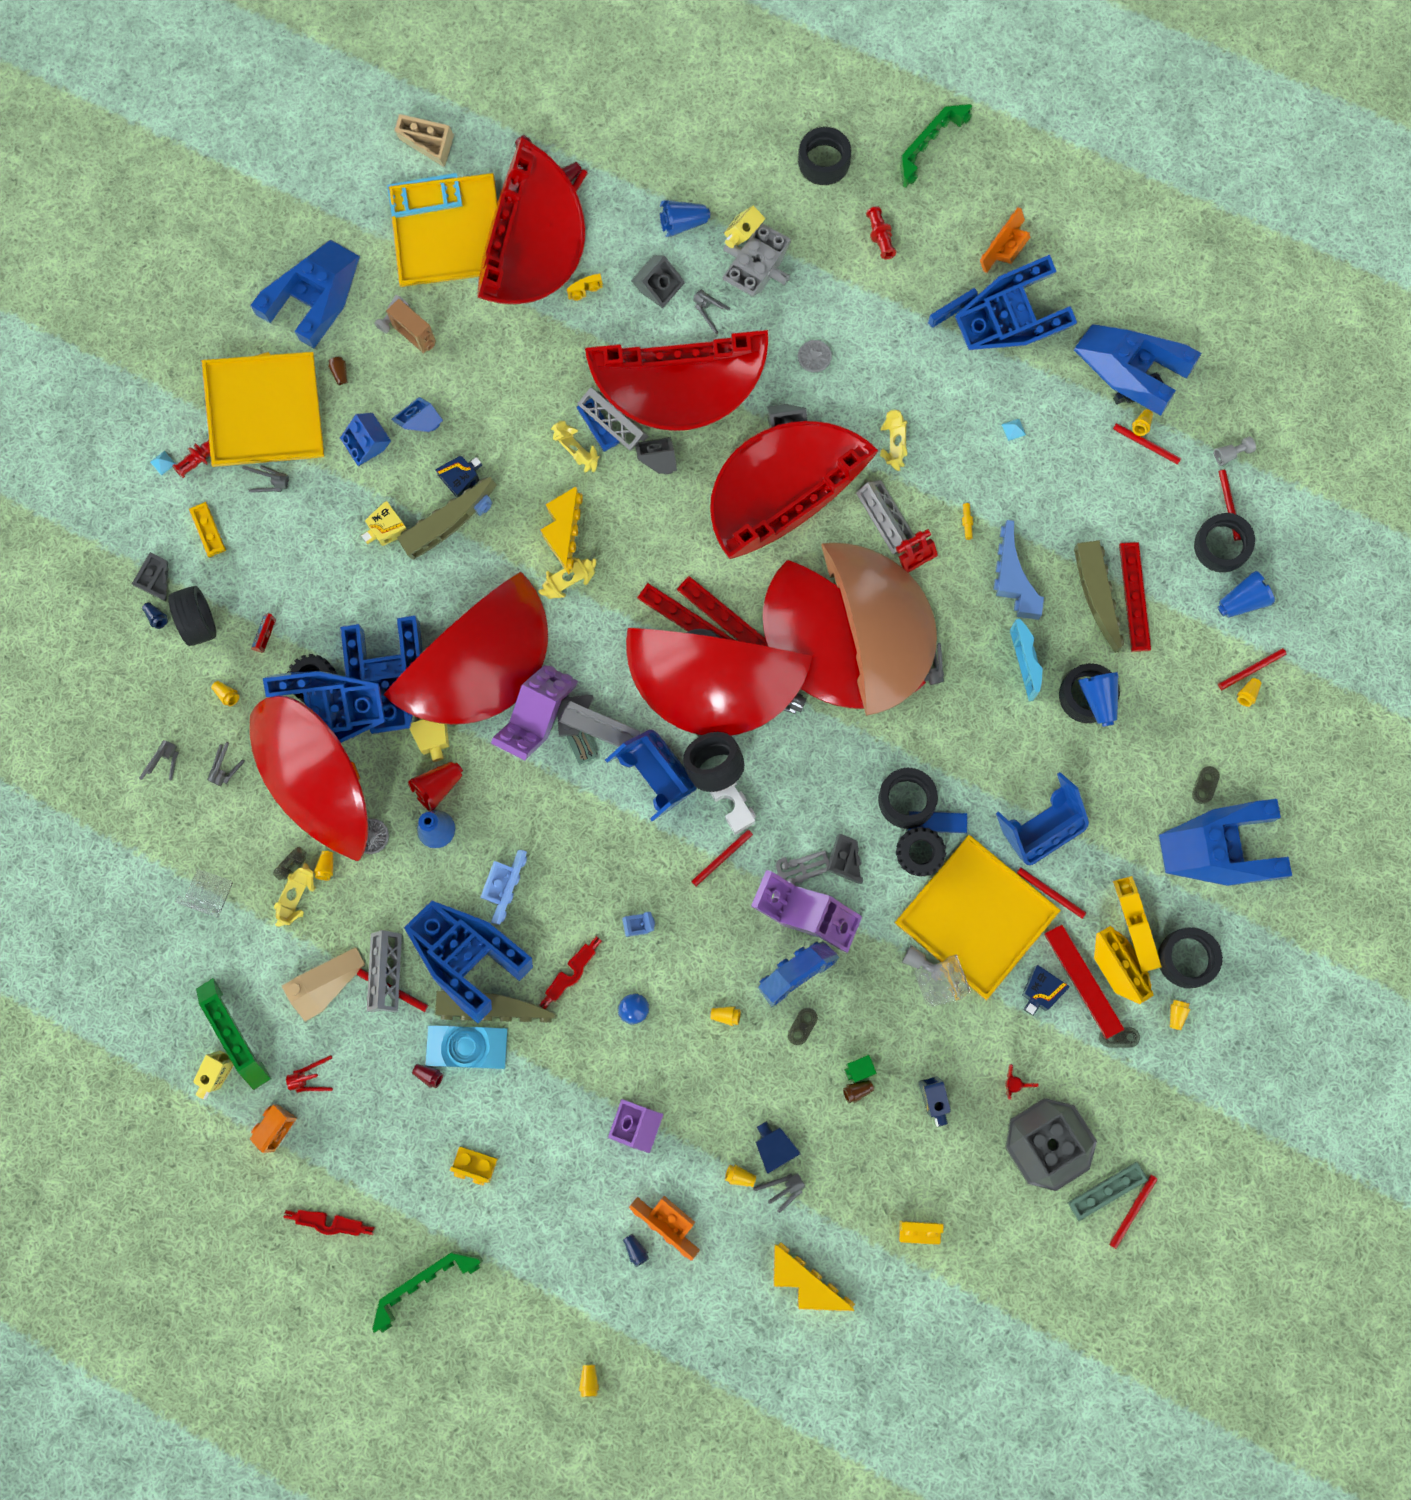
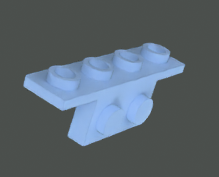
[480,850,527,925]

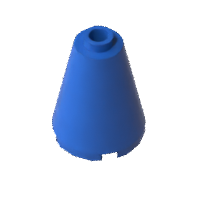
[660,200,710,237]
[1217,571,1275,618]
[1079,672,1119,727]
[417,810,455,848]

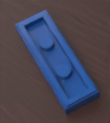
[928,288,978,328]
[577,398,620,452]
[908,811,967,833]

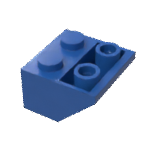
[340,413,391,466]

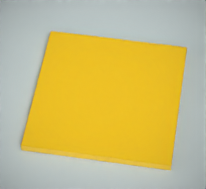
[389,173,498,287]
[202,352,324,467]
[895,835,1061,1000]

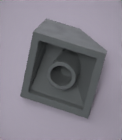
[767,404,807,428]
[635,437,677,475]

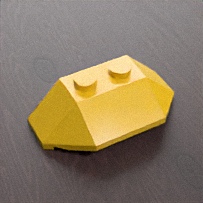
[1094,926,1154,1004]

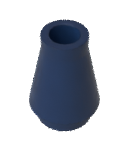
[142,602,168,629]
[623,1234,649,1267]

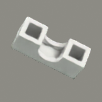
[710,782,756,835]

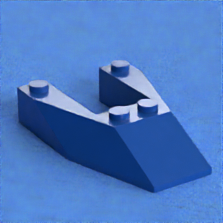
[250,240,360,349]
[955,254,1077,350]
[1074,324,1202,416]
[340,615,422,734]
[263,671,385,743]
[1159,799,1292,886]
[404,901,533,1023]
[758,942,839,1008]

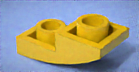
[567,273,603,301]

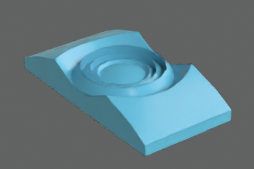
[387,173,462,218]
[1010,619,1043,701]
[425,1026,508,1069]

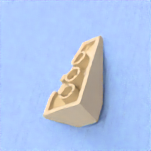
[282,947,365,1022]

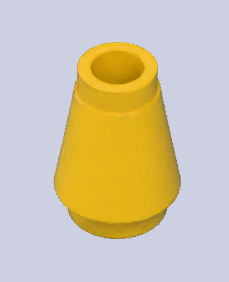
[1132,409,1153,436]
[1237,678,1262,707]
[211,681,239,707]
[314,851,333,881]
[1170,1000,1191,1030]
[711,1006,741,1026]
[725,1164,756,1187]
[579,1365,599,1397]

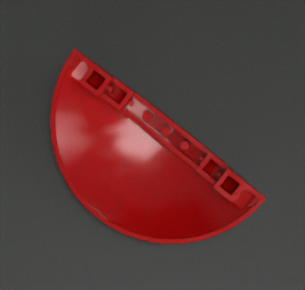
[477,138,585,305]
[585,330,768,431]
[710,421,878,559]
[762,560,926,709]
[384,572,548,725]
[626,628,813,736]
[250,696,368,861]

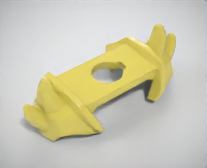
[880,410,908,471]
[551,421,600,472]
[538,557,596,599]
[274,863,316,927]

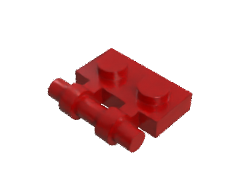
[895,529,938,573]

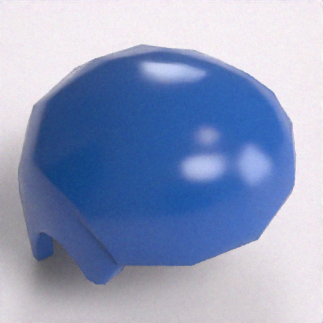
[618,994,649,1025]

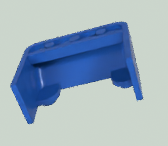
[605,729,697,821]
[995,772,1089,865]

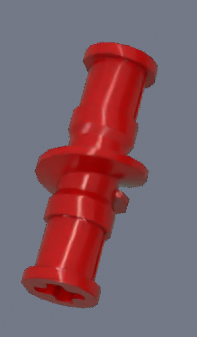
[866,206,896,260]
[172,440,211,478]

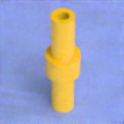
[962,503,974,540]

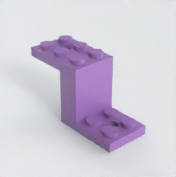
[491,665,578,761]
[751,870,862,953]

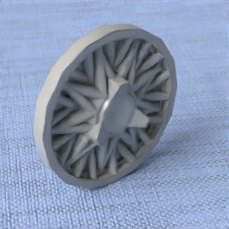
[798,340,832,372]
[364,818,389,854]

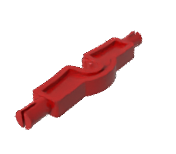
[539,936,602,1010]
[284,1210,375,1236]

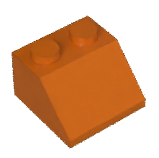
[250,1104,297,1153]

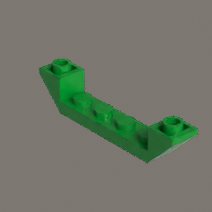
[900,104,973,188]
[196,978,271,1090]
[372,1251,483,1333]

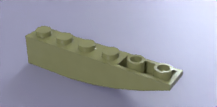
[397,477,497,560]
[1074,540,1124,653]
[435,991,557,1023]

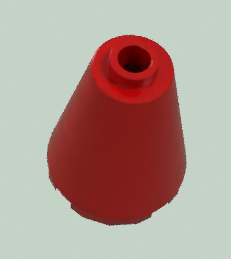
[408,761,463,811]

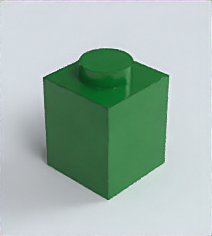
[844,1055,877,1083]

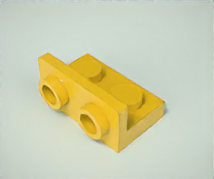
[449,1146,498,1186]
[899,1221,944,1245]

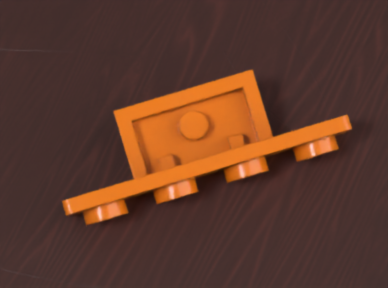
[980,207,1030,273]
[629,1196,700,1261]

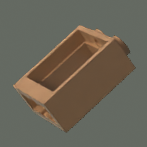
[386,299,436,354]

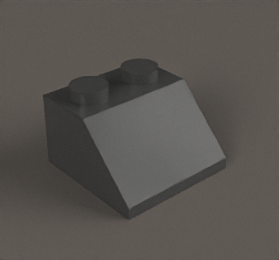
[631,255,685,308]

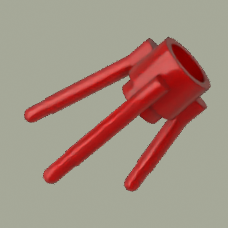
[286,1055,333,1093]
[1005,1064,1039,1100]

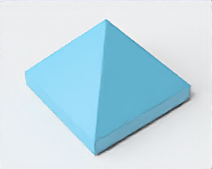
[1002,419,1026,441]
[150,451,176,475]

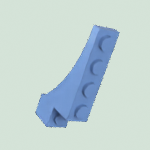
[993,520,1044,620]

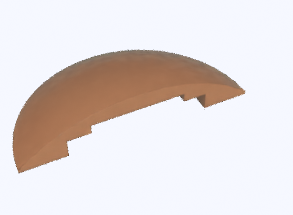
[821,543,937,716]

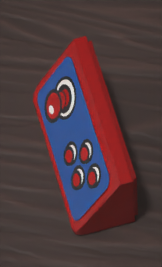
[251,613,276,653]

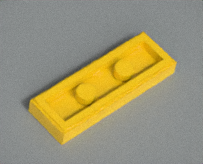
[189,502,226,558]

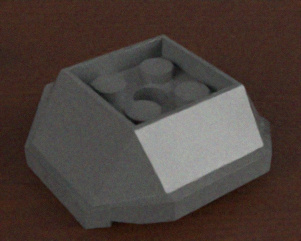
[1005,1098,1097,1191]

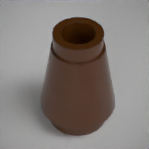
[328,357,348,386]
[843,1080,874,1104]

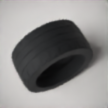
[798,126,851,185]
[1194,513,1255,573]
[168,586,217,646]
[1059,663,1120,723]
[683,732,745,792]
[878,767,938,829]
[1158,927,1223,988]

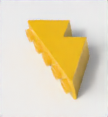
[541,486,583,574]
[1113,876,1161,972]
[774,1242,855,1311]

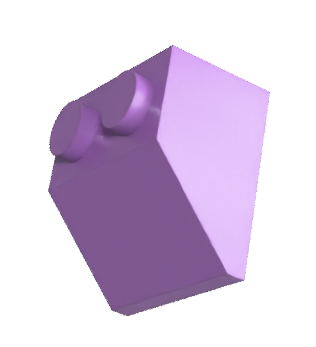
[608,1099,664,1153]

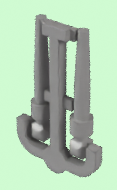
[776,850,829,886]

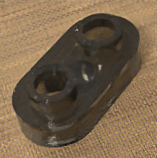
[1192,766,1220,804]
[273,846,307,880]
[787,1008,818,1046]
[1099,1027,1140,1048]

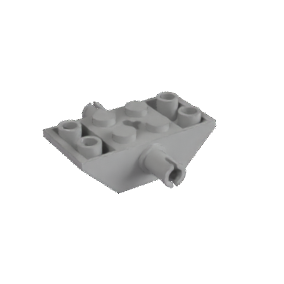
[722,223,791,297]

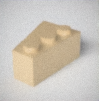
[395,114,454,167]

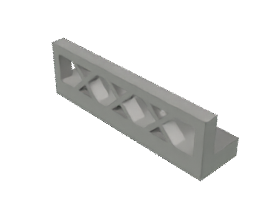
[578,387,649,451]
[856,480,914,554]
[559,701,640,747]
[367,930,402,1012]

